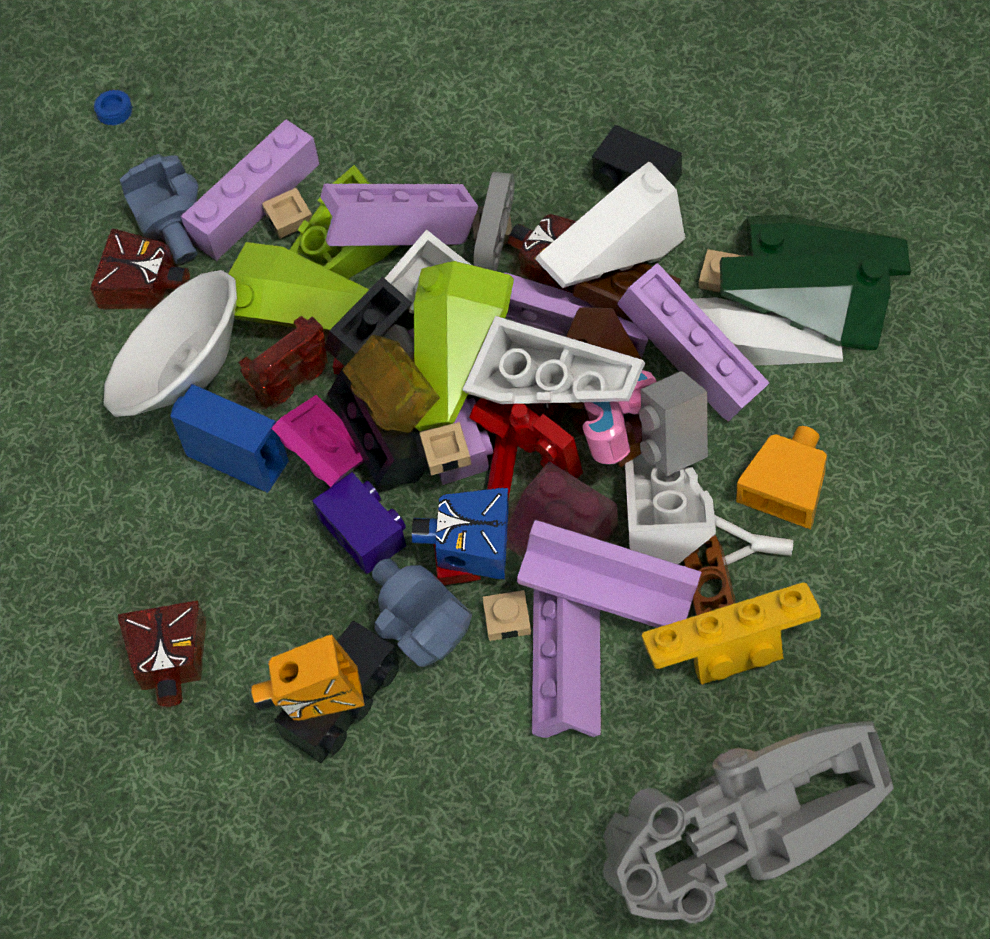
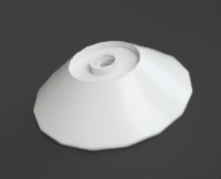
[104,270,237,417]

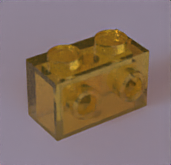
[343,334,440,433]

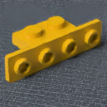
[642,582,821,685]

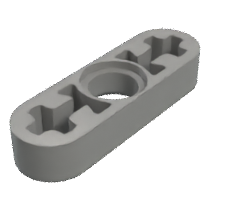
[474,172,515,271]

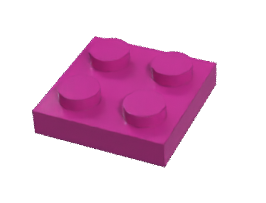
[271,395,364,487]

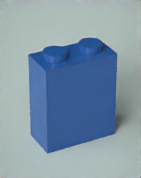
[170,384,289,493]

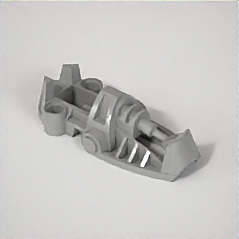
[603,721,894,923]

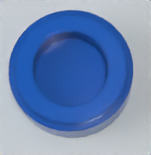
[94,90,132,125]

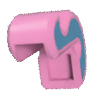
[582,370,657,464]

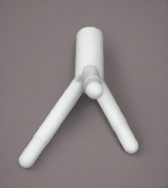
[714,515,793,565]

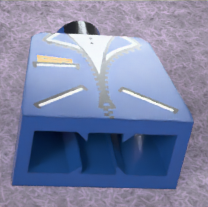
[412,488,509,579]

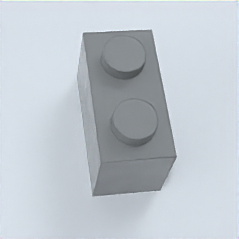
[639,371,708,476]

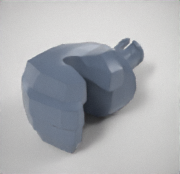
[120,154,198,265]
[372,559,472,667]

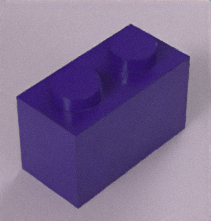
[312,472,406,575]

